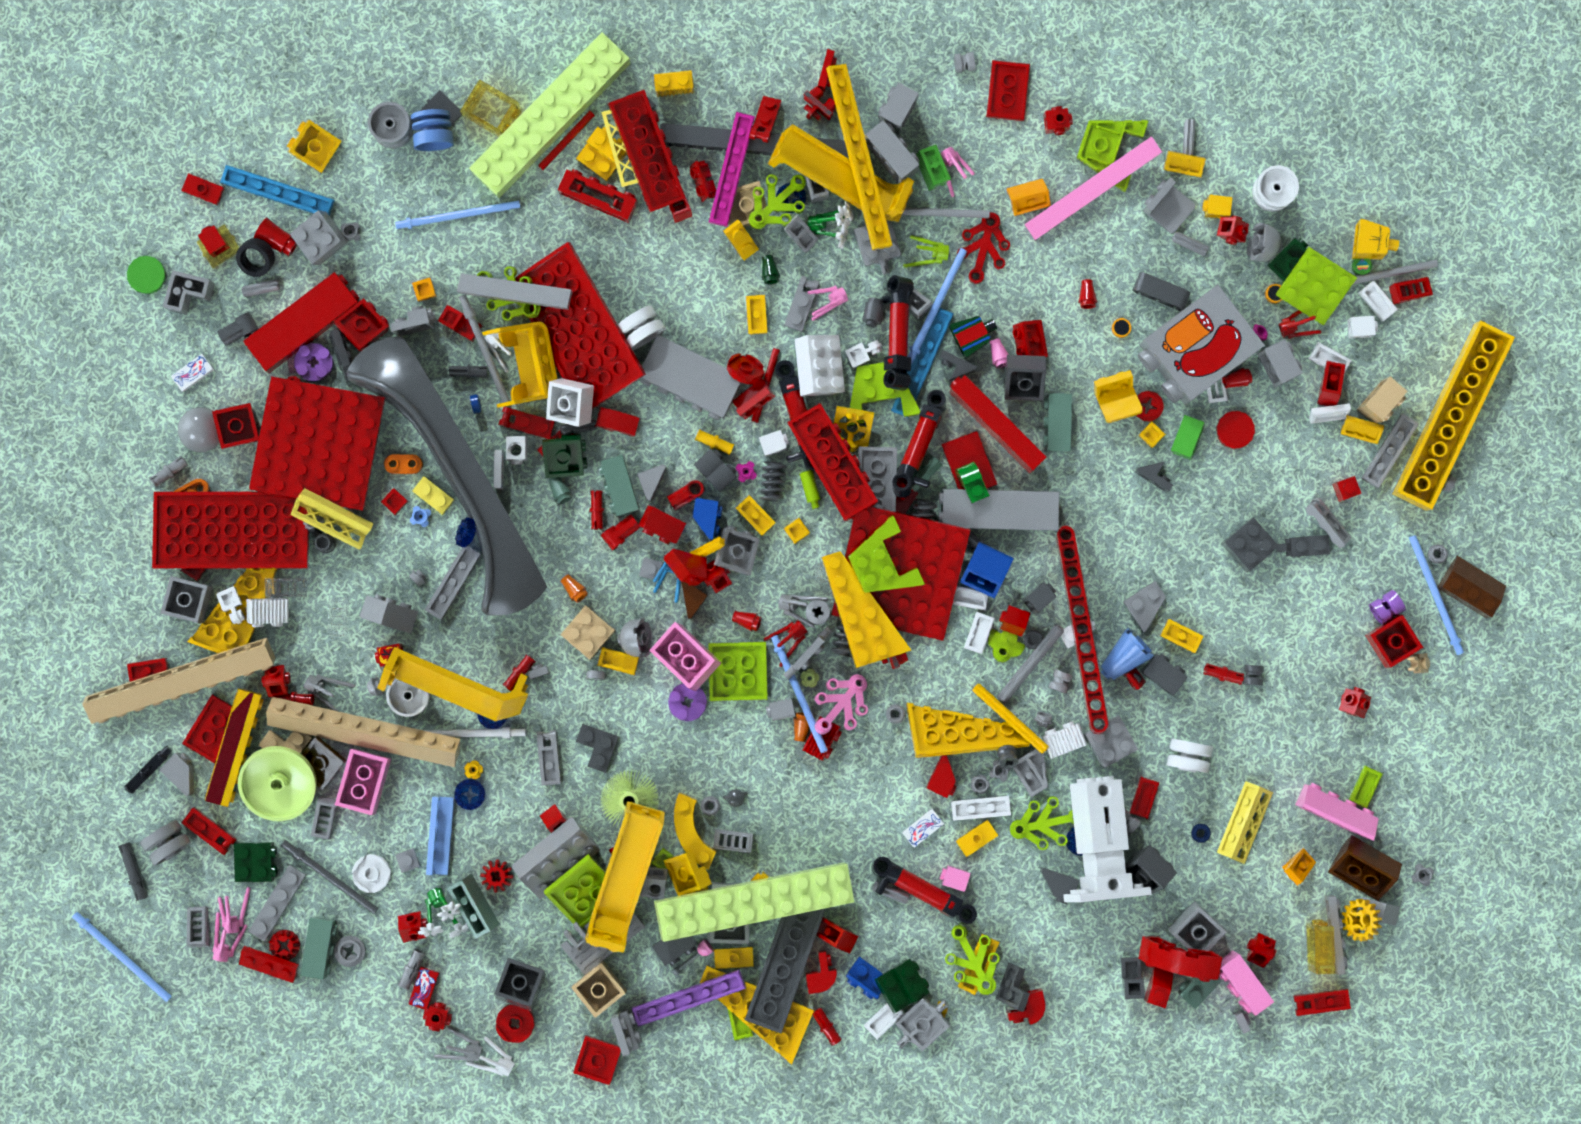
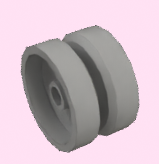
[368,101,413,149]
[139,820,191,866]

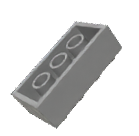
[512,817,600,899]

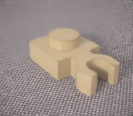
[1407,653,1430,673]

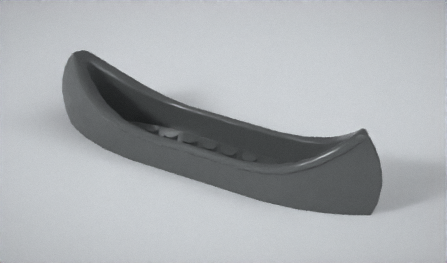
[346,336,547,616]

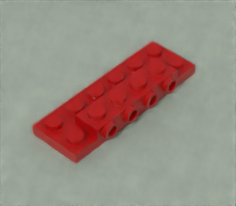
[608,90,686,212]
[787,403,878,521]

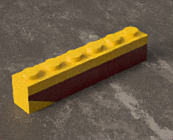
[205,688,264,807]

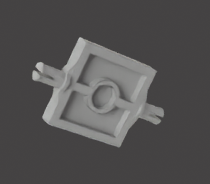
[853,220,901,275]
[783,626,833,680]
[895,997,950,1052]

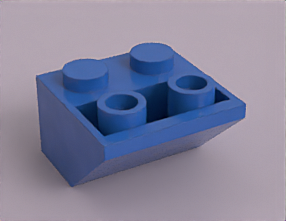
[693,498,723,541]
[960,542,1014,599]

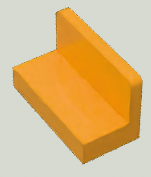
[1006,179,1051,216]

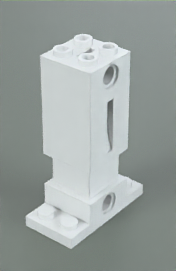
[1064,776,1152,902]

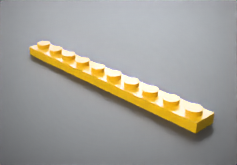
[826,64,892,250]

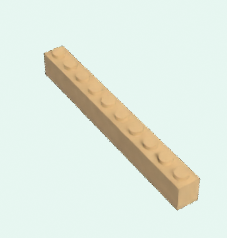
[82,638,276,724]
[266,697,460,767]

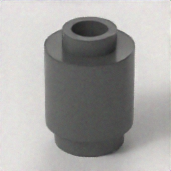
[862,298,884,327]

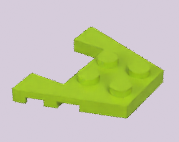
[1076,120,1148,192]
[847,362,921,426]
[848,516,924,593]

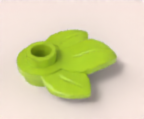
[988,629,1025,663]

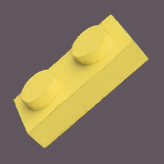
[412,476,454,515]

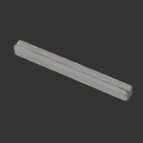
[997,624,1064,703]

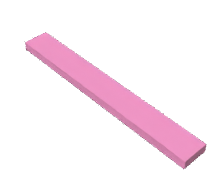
[1024,136,1162,240]

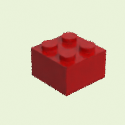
[212,403,259,449]
[1365,615,1424,668]

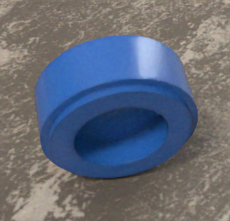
[470,394,482,414]

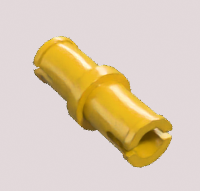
[695,429,734,455]

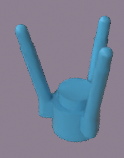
[653,562,681,603]

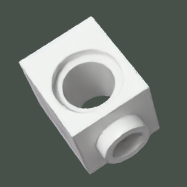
[1347,316,1378,339]
[759,430,789,457]
[506,436,527,465]

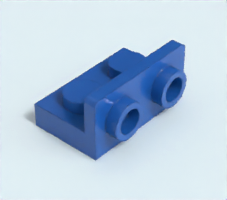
[846,956,883,1000]

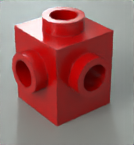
[1043,106,1073,135]
[1217,216,1249,245]
[704,560,732,593]
[261,665,291,697]
[1339,687,1371,719]
[398,911,428,943]
[1247,932,1277,968]
[423,1002,452,1032]

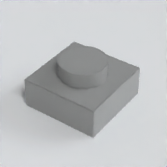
[639,558,663,581]
[528,663,550,679]
[395,848,420,873]
[1232,1010,1251,1034]

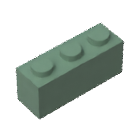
[1043,393,1072,453]
[598,455,640,517]
[447,874,500,939]
[300,916,338,979]

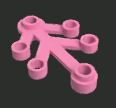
[815,674,868,735]

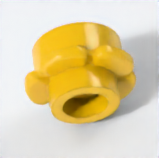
[464,760,483,779]

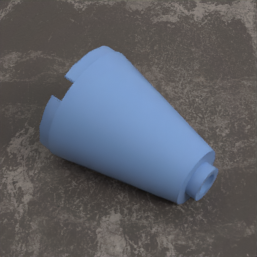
[1101,628,1155,680]

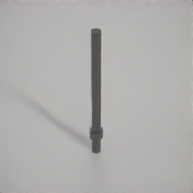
[281,840,378,914]

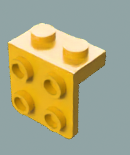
[1094,370,1142,423]

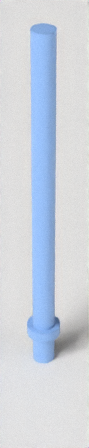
[395,200,521,229]
[907,248,967,364]
[1409,535,1464,655]
[771,635,828,753]
[72,912,172,1002]

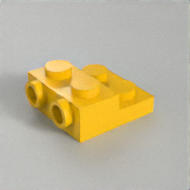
[286,120,342,173]
[576,126,627,182]
[664,851,712,896]

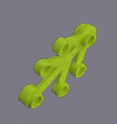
[749,174,806,229]
[477,266,541,321]
[1009,796,1074,850]
[945,925,1000,995]

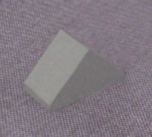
[909,288,933,321]
[637,464,667,502]
[1359,897,1400,925]

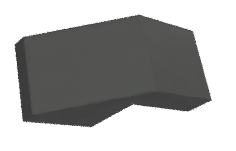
[1120,957,1145,999]

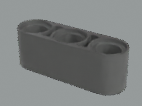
[1132,272,1191,311]

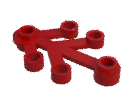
[957,212,1010,284]

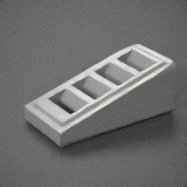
[311,796,338,840]
[713,829,753,853]
[187,906,209,948]

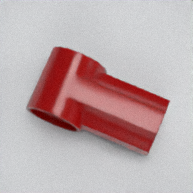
[667,480,705,511]
[601,514,641,551]

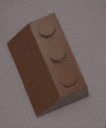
[1437,555,1506,618]
[1328,835,1402,901]

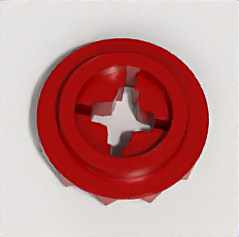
[1136,391,1164,421]
[269,930,300,960]

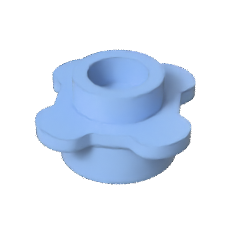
[410,506,431,527]

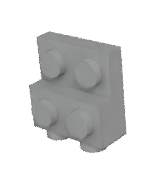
[390,306,437,336]
[714,526,759,576]
[611,1009,642,1056]

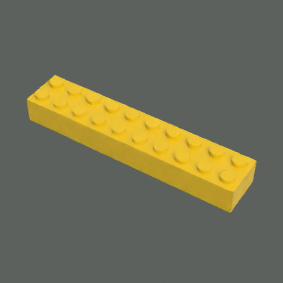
[1392,320,1515,511]

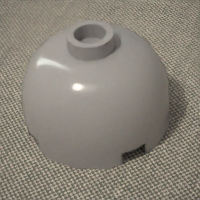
[1247,223,1283,262]
[618,618,652,657]

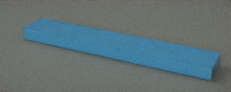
[220,165,335,216]
[891,308,954,418]

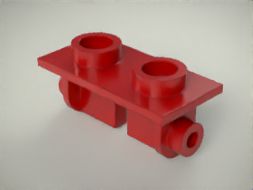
[690,160,717,202]

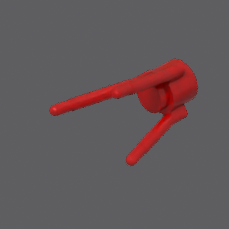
[1278,310,1322,339]
[763,620,808,667]

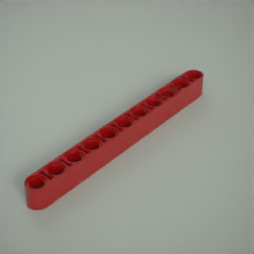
[1056,526,1108,734]

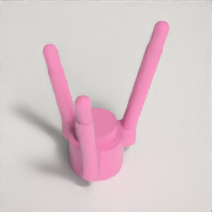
[940,147,975,197]
[808,285,848,321]
[218,887,250,933]
[212,912,247,962]

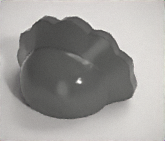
[723,789,747,807]

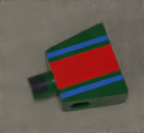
[949,316,997,359]

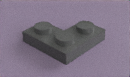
[576,724,619,773]
[996,962,1030,1012]

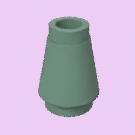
[548,477,572,505]

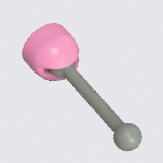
[673,939,714,975]

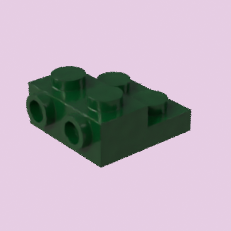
[1267,238,1309,282]
[542,434,588,478]
[234,842,278,882]
[874,959,930,1013]

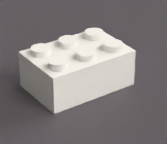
[795,335,845,396]

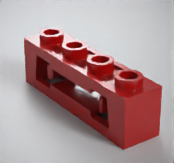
[558,169,638,223]

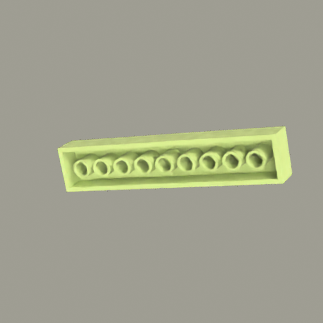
[469,32,631,198]
[654,863,854,942]

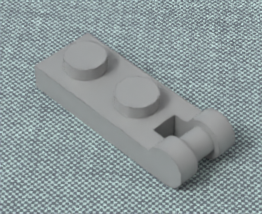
[784,276,820,332]
[1306,498,1352,548]
[537,730,561,786]

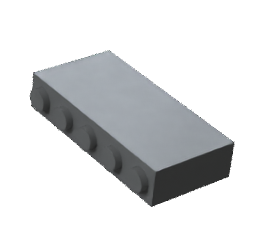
[640,335,742,420]

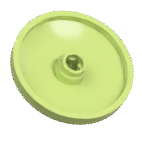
[238,746,317,821]

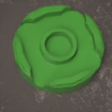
[127,256,166,294]

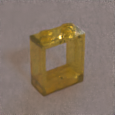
[460,79,521,137]
[1306,919,1335,974]

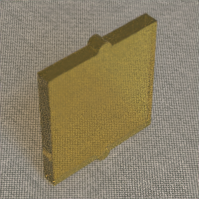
[197,224,239,268]

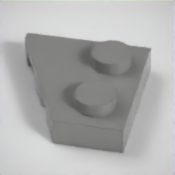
[1123,581,1166,633]
[1013,748,1048,797]

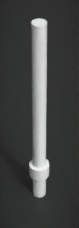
[424,727,526,739]

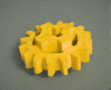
[1341,899,1382,942]

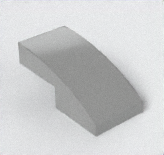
[784,215,818,253]

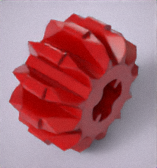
[480,859,514,893]

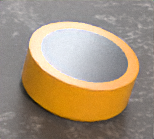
[1265,284,1282,304]
[1111,318,1131,338]

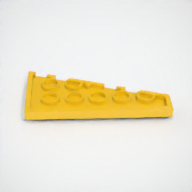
[821,551,912,668]
[187,569,277,653]
[906,702,1030,758]
[700,965,814,1065]

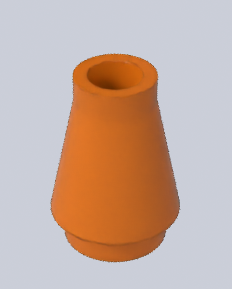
[560,574,588,603]
[793,712,810,742]

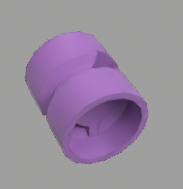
[1369,590,1406,625]

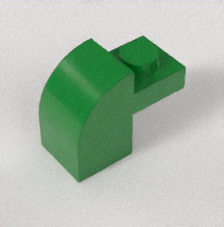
[955,462,990,504]

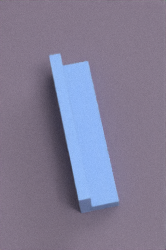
[426,796,455,875]

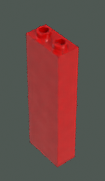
[243,272,360,374]
[949,375,1047,474]

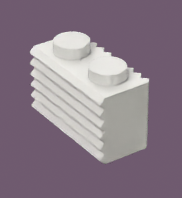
[246,598,289,627]
[1042,721,1087,759]

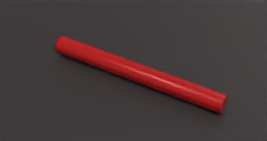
[538,110,595,170]
[751,348,780,423]

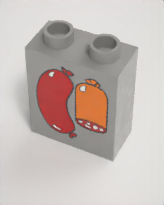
[1138,284,1265,405]

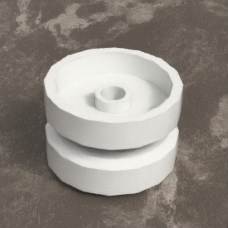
[1252,165,1299,212]
[618,305,666,350]
[386,678,430,717]
[1166,739,1213,773]

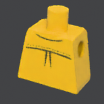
[1352,219,1399,259]

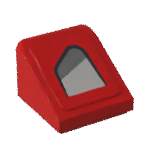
[1124,668,1146,690]

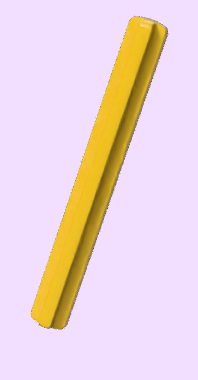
[973,683,1049,754]

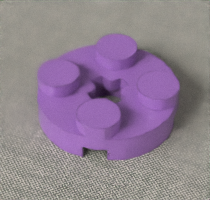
[294,343,333,382]
[668,684,707,721]

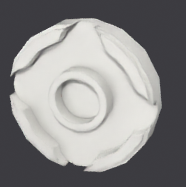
[352,854,391,893]

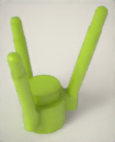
[903,235,949,268]

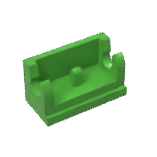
[916,145,951,191]
[1171,415,1205,460]

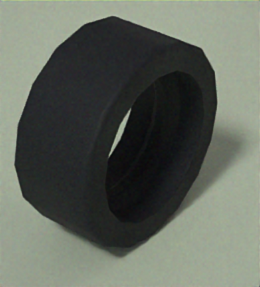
[236,238,275,277]

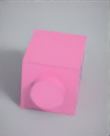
[939,865,971,892]

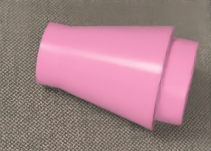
[989,338,1009,368]

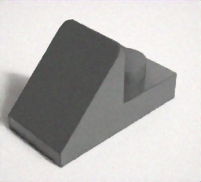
[939,350,977,381]
[1134,462,1173,493]

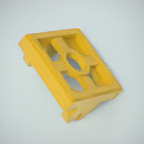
[833,406,874,452]

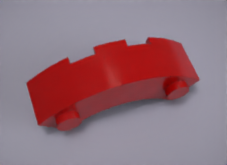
[1138,936,1222,982]

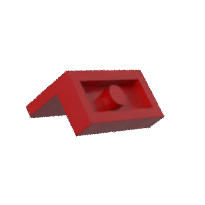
[733,379,776,420]

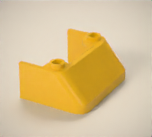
[482,322,557,408]

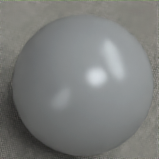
[178,407,219,452]

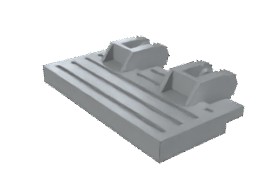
[560,912,645,975]

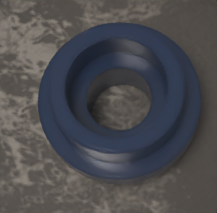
[1191,823,1211,843]

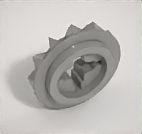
[334,935,366,967]

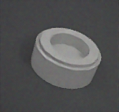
[586,671,606,681]

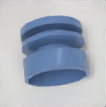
[410,109,454,151]

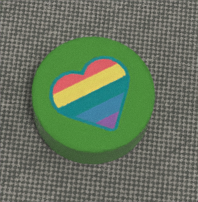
[1352,259,1372,276]

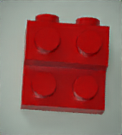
[334,298,389,351]

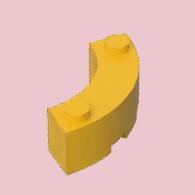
[674,792,717,870]

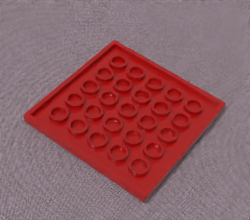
[249,376,386,511]
[831,506,970,641]

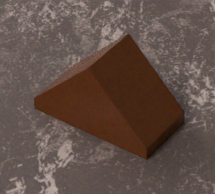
[681,582,708,619]

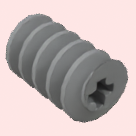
[805,600,830,625]

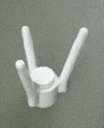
[484,334,511,373]
[466,1037,515,1077]

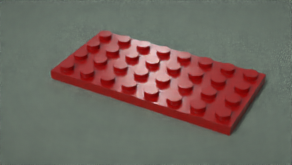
[515,242,646,409]
[152,491,309,569]

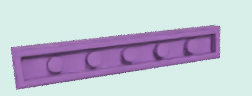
[632,969,746,1027]

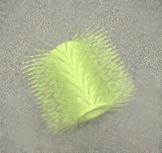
[600,770,659,828]

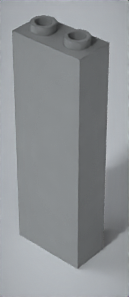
[938,489,1059,530]

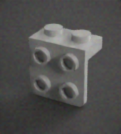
[1143,177,1195,234]

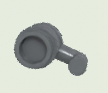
[308,527,336,553]

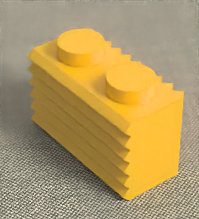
[654,70,694,97]

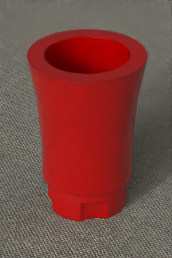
[253,217,297,256]

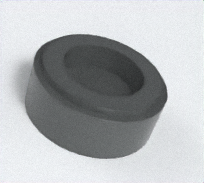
[1024,630,1043,649]

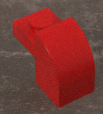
[806,950,837,994]
[1006,988,1045,1025]

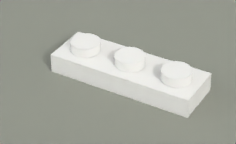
[951,796,1011,821]

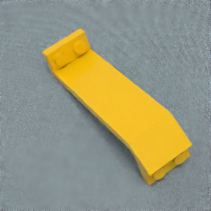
[768,124,914,222]
[377,647,528,721]
[585,801,665,953]

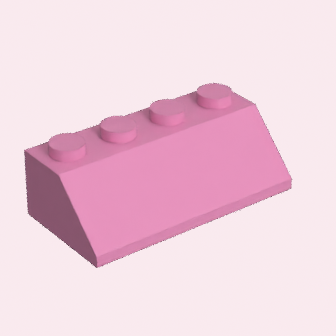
[1295,783,1379,841]

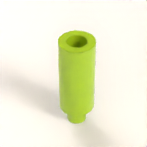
[799,470,821,509]

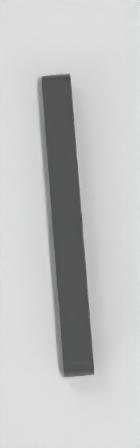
[660,123,849,159]

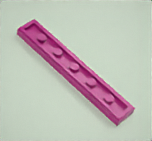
[709,112,755,227]

